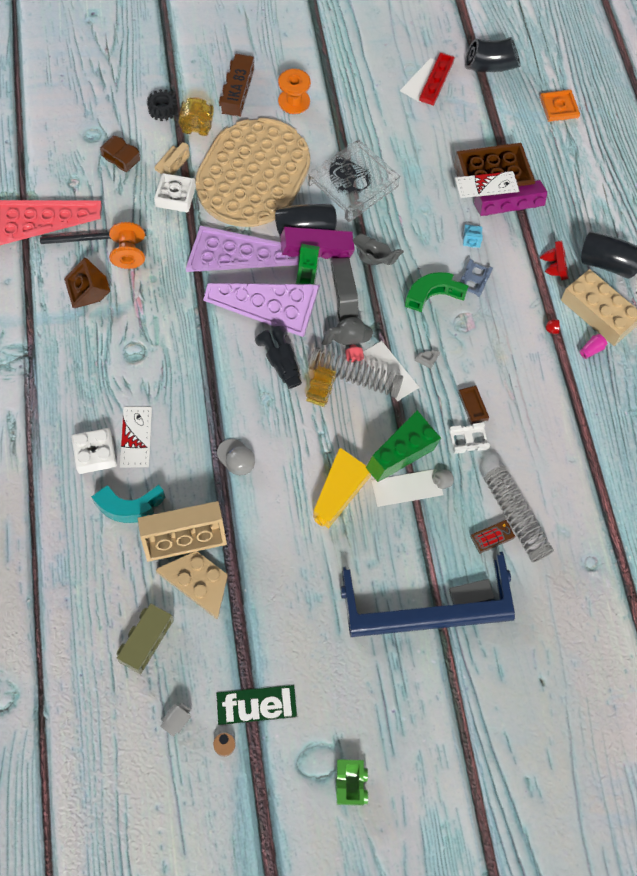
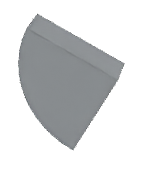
[415,350,440,369]

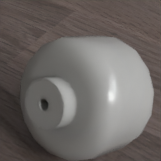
[433,469,454,489]

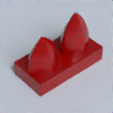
[540,241,568,281]

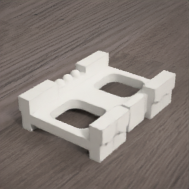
[449,422,490,454]

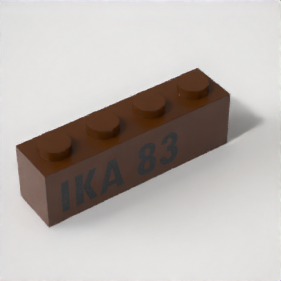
[219,54,255,117]

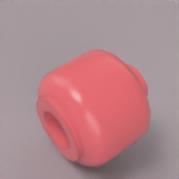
[345,344,364,362]

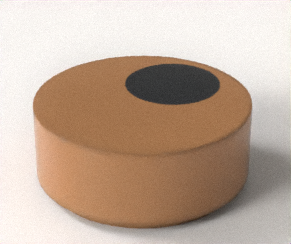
[213,733,235,757]

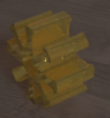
[306,365,337,407]

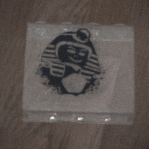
[308,139,400,222]

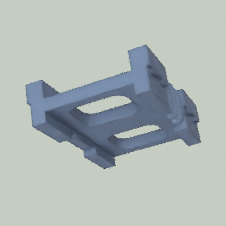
[460,259,493,297]

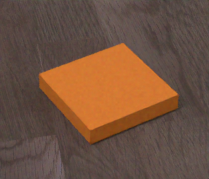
[540,90,580,122]

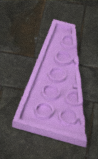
[186,226,300,272]
[203,283,321,337]

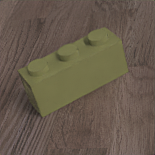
[117,603,174,675]

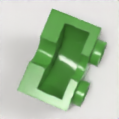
[336,759,368,806]

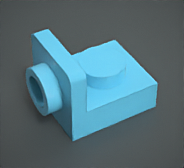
[463,225,483,248]

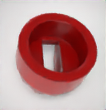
[546,319,560,334]

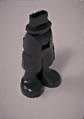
[255,326,302,389]

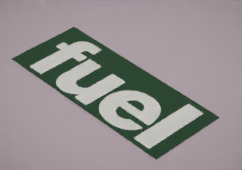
[216,685,297,725]

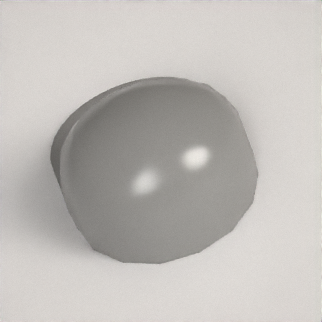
[217,439,255,476]

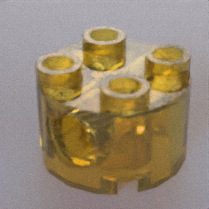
[178,98,214,136]

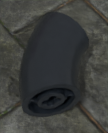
[465,37,521,72]
[275,204,337,236]
[581,231,637,279]

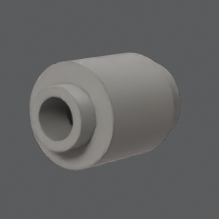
[160,703,192,737]

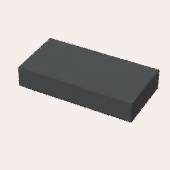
[449,579,494,605]

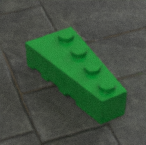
[366,410,441,482]

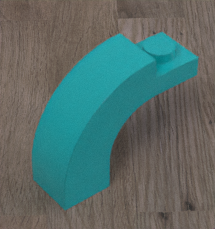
[91,485,166,523]

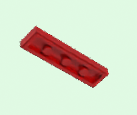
[419,53,455,106]

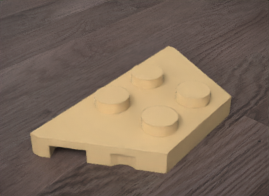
[156,551,228,619]

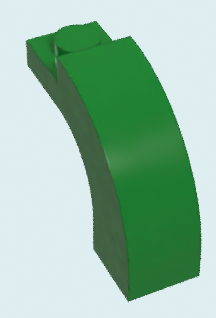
[296,244,320,284]
[405,272,469,312]

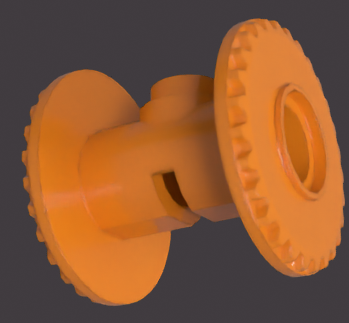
[278,68,311,114]
[109,222,145,269]

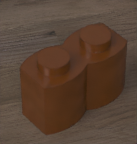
[100,135,140,172]

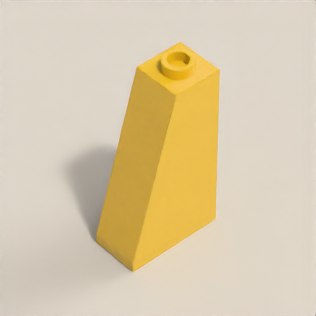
[313,448,371,529]

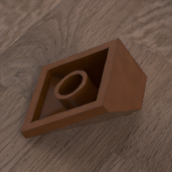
[64,258,111,308]

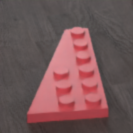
[0,200,102,245]

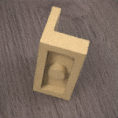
[154,142,190,175]

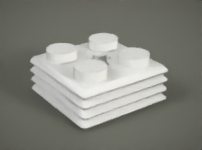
[154,173,196,212]
[71,428,117,474]

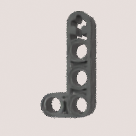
[331,257,358,322]

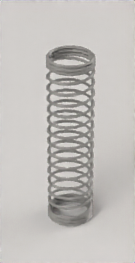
[308,347,404,398]
[483,466,554,562]

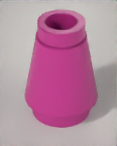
[579,334,608,359]

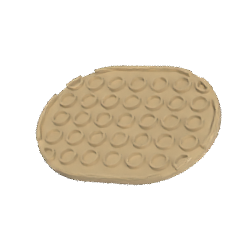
[196,118,310,227]

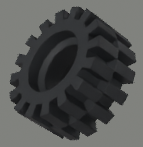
[147,89,178,121]

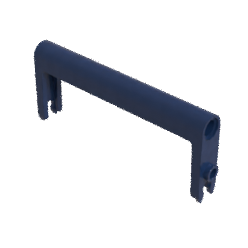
[340,551,515,638]

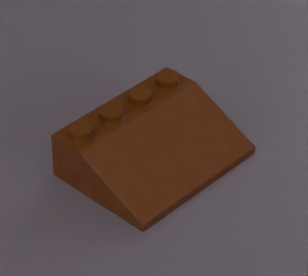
[454,142,535,186]

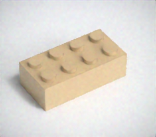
[561,269,637,346]
[138,501,227,562]

